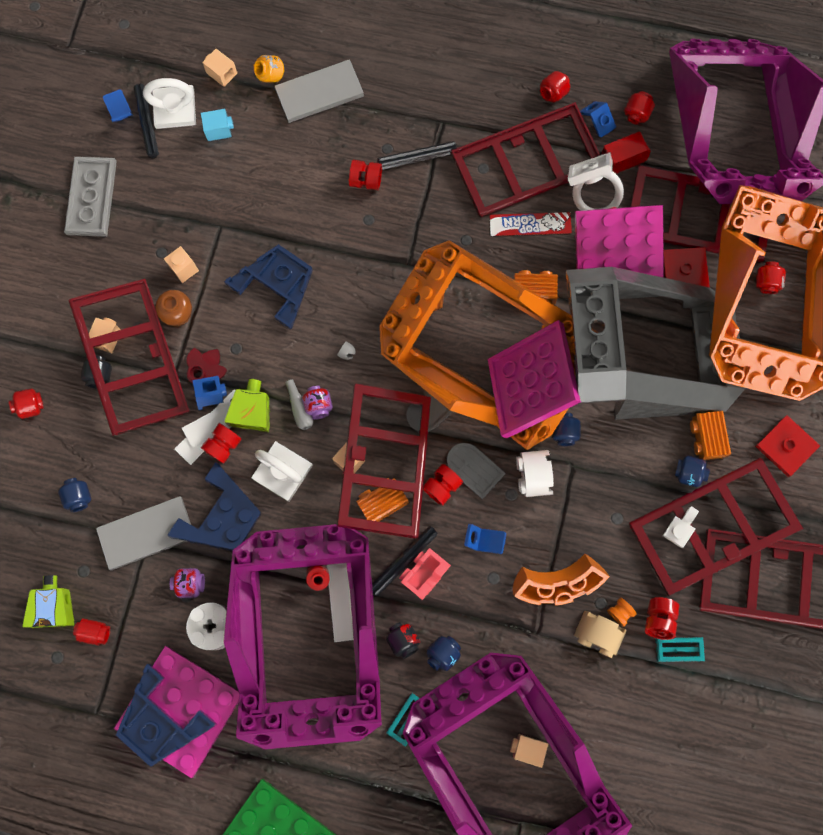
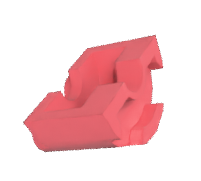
[399,548,451,600]

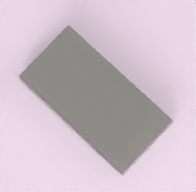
[275,59,364,123]
[64,157,117,237]
[96,496,191,571]

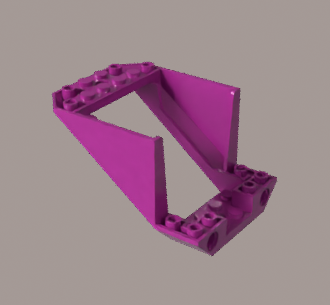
[669,39,823,204]
[224,524,382,749]
[403,653,632,835]

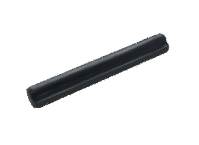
[133,83,159,158]
[377,141,457,170]
[372,526,438,597]

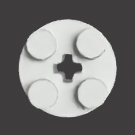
[516,450,553,497]
[186,603,227,650]

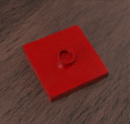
[663,247,710,287]
[755,415,820,478]

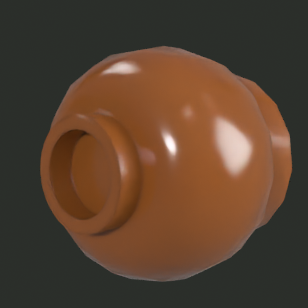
[155,290,192,326]

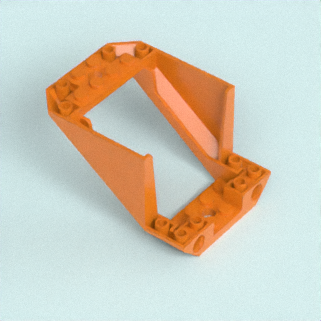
[709,185,823,401]
[380,240,598,450]

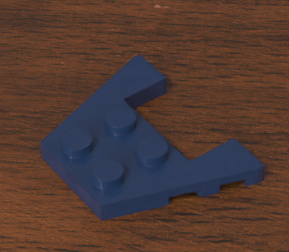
[224,244,313,330]
[168,462,261,551]
[116,664,217,767]

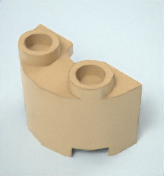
[574,611,627,658]

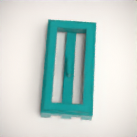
[655,637,705,662]
[387,693,420,747]

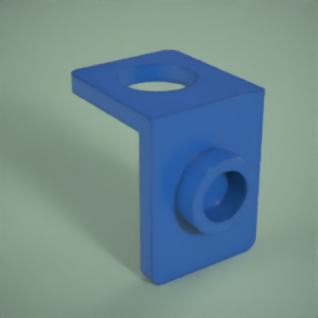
[103,89,133,123]
[580,101,616,137]
[464,524,506,554]

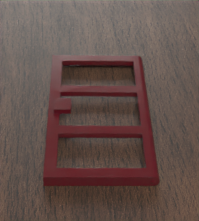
[451,102,601,218]
[630,165,768,263]
[68,279,189,436]
[336,383,431,538]
[629,458,803,596]
[699,529,823,629]

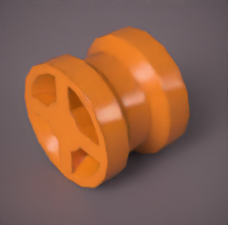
[607,597,637,627]

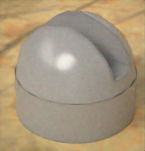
[337,341,355,360]

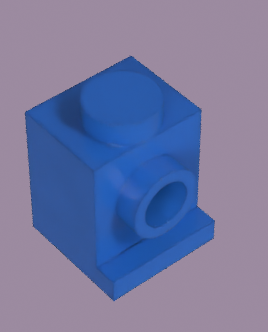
[192,376,227,410]

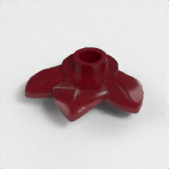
[186,348,227,384]

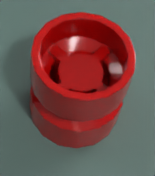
[349,160,382,191]
[200,423,242,464]
[423,464,463,506]
[645,597,680,640]

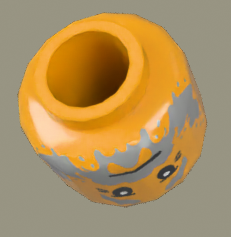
[254,55,284,83]

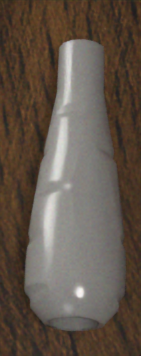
[286,379,313,430]

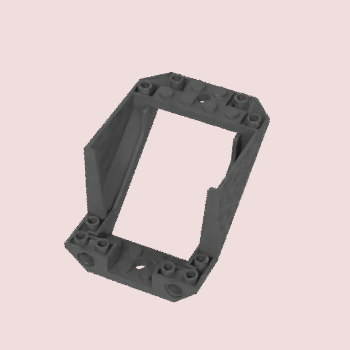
[566,267,745,420]

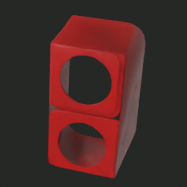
[601,131,651,174]

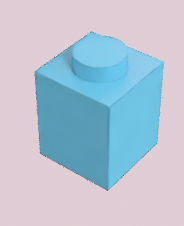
[201,109,234,141]

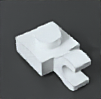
[662,506,699,548]

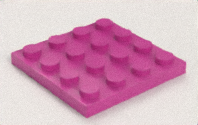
[575,205,663,277]
[488,320,581,438]
[114,646,239,778]

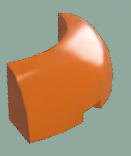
[513,553,610,606]

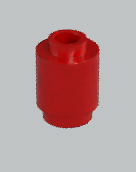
[306,565,330,591]
[73,618,110,646]

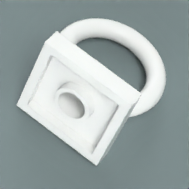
[143,78,196,129]
[568,153,624,211]
[251,441,313,502]

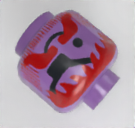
[302,386,333,419]
[170,568,205,598]

